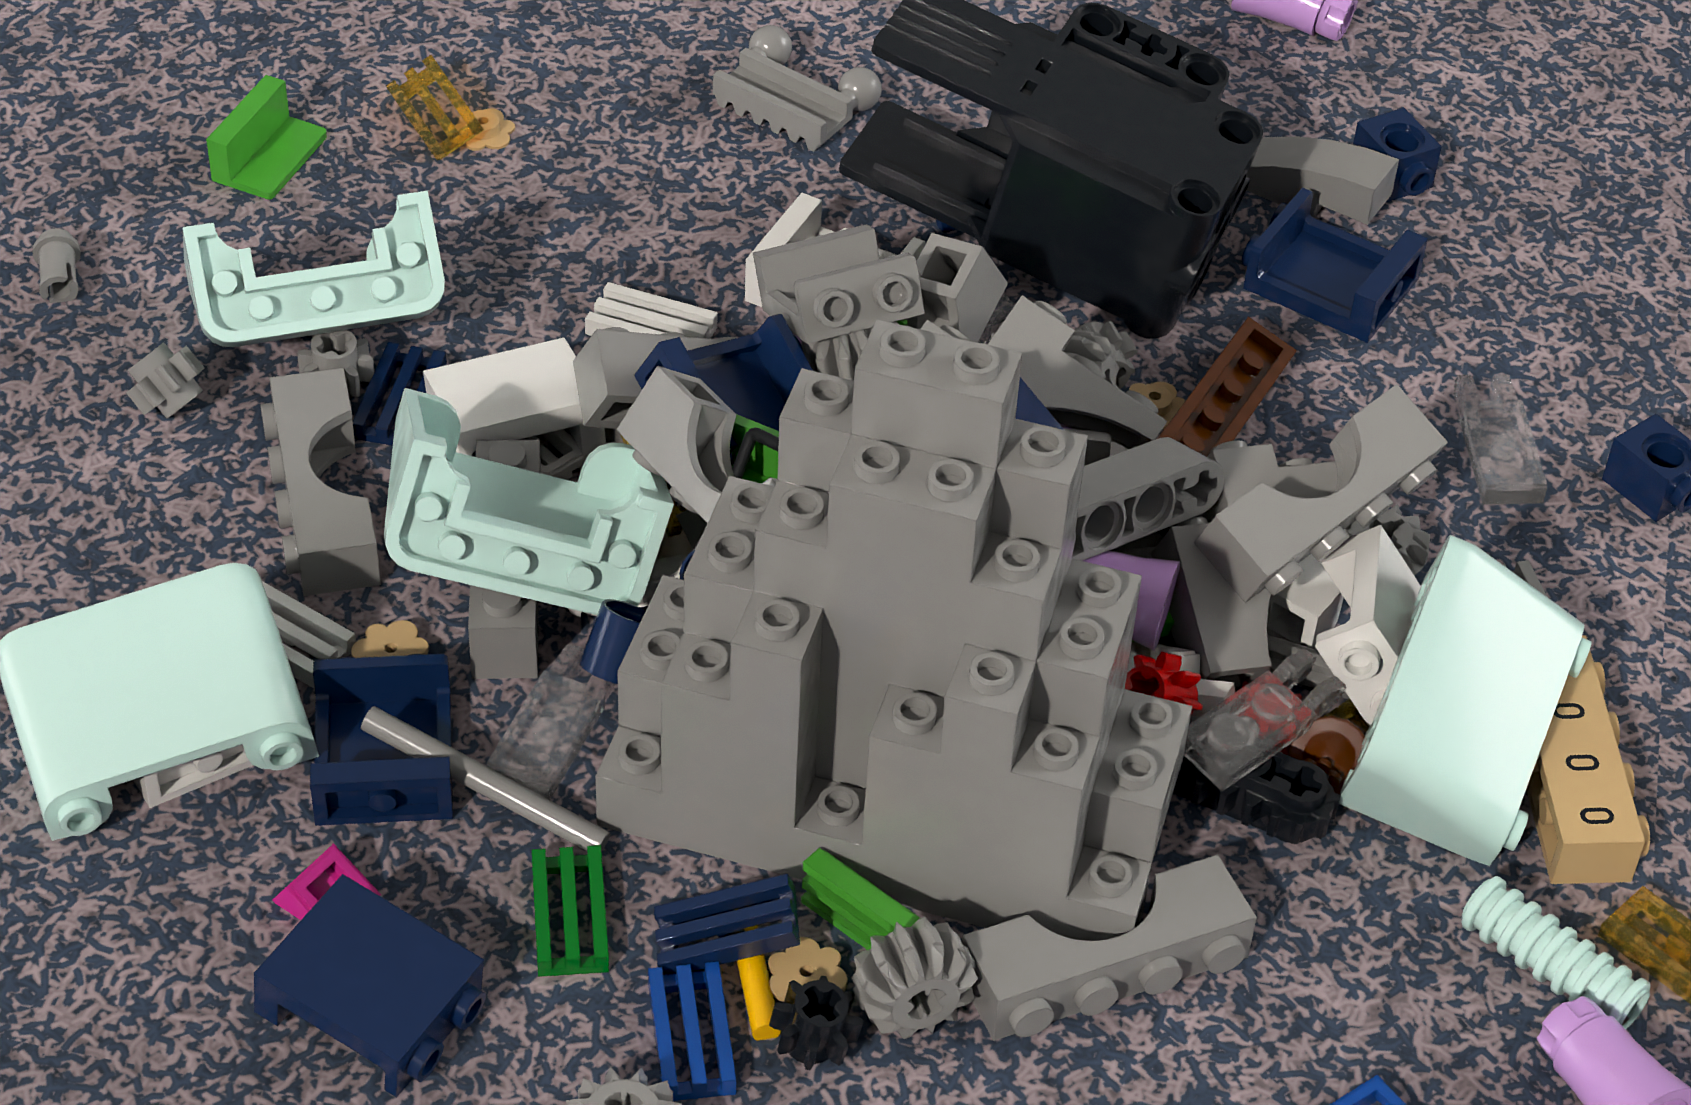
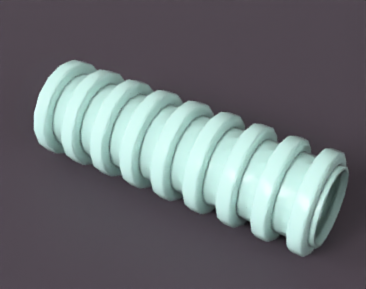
[1461,876,1650,1030]

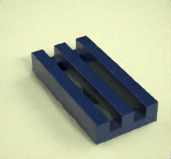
[353,342,447,446]
[654,873,800,975]

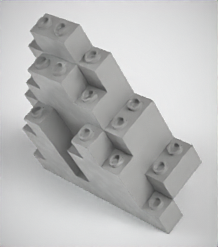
[595,319,1192,941]

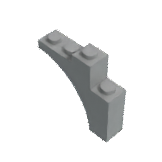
[920,295,1167,449]
[1151,440,1338,692]

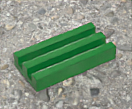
[531,845,609,977]

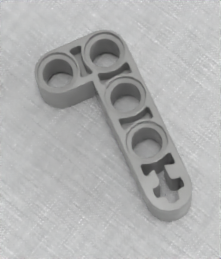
[1072,437,1225,561]

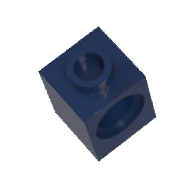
[1353,107,1442,202]
[1602,414,1691,522]

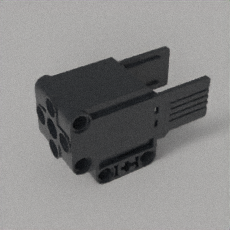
[839,0,1263,339]

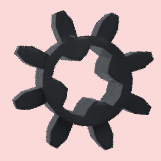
[769,976,863,1071]

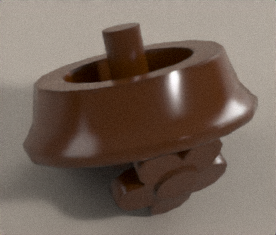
[1287,715,1365,795]

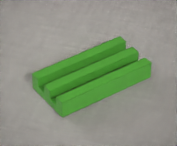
[801,848,920,950]

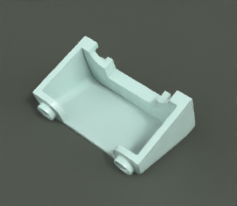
[183,191,445,347]
[384,388,674,615]
[1339,535,1592,866]
[0,563,319,841]

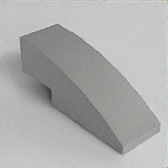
[1246,136,1399,225]

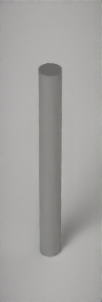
[361,706,610,851]

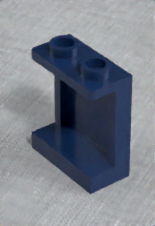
[1241,188,1428,343]
[634,314,813,465]
[310,654,453,826]
[254,874,486,1098]

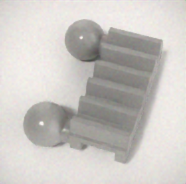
[713,25,882,152]

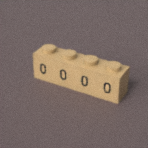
[1526,635,1650,884]

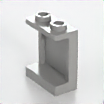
[753,224,925,344]

